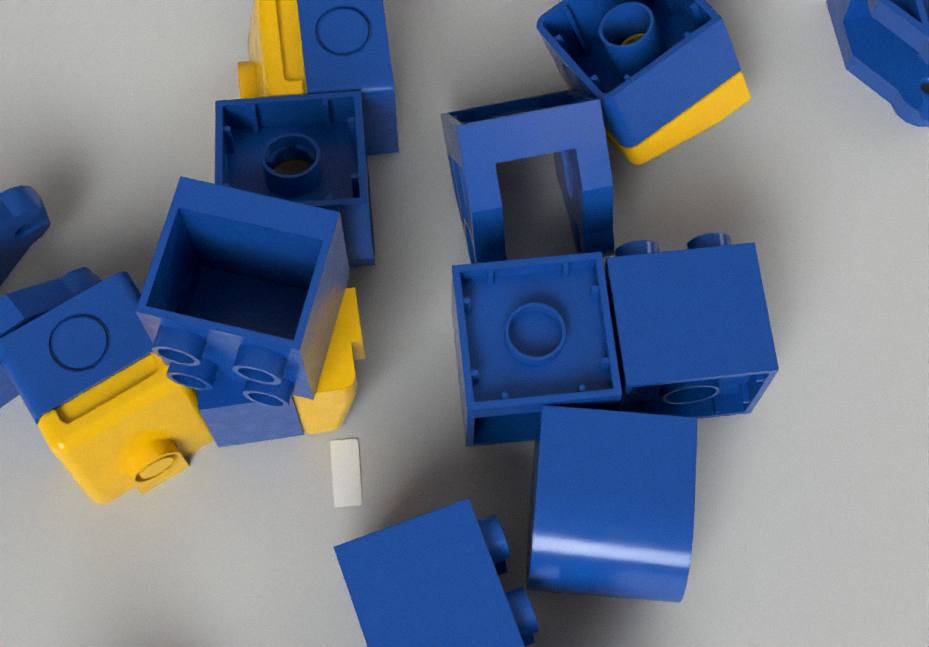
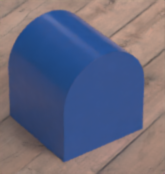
[526,405,698,603]

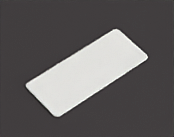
[330,439,363,508]

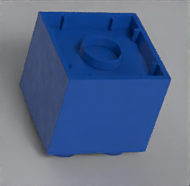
[135,176,350,408]
[604,233,779,419]
[452,252,622,447]
[333,498,539,647]

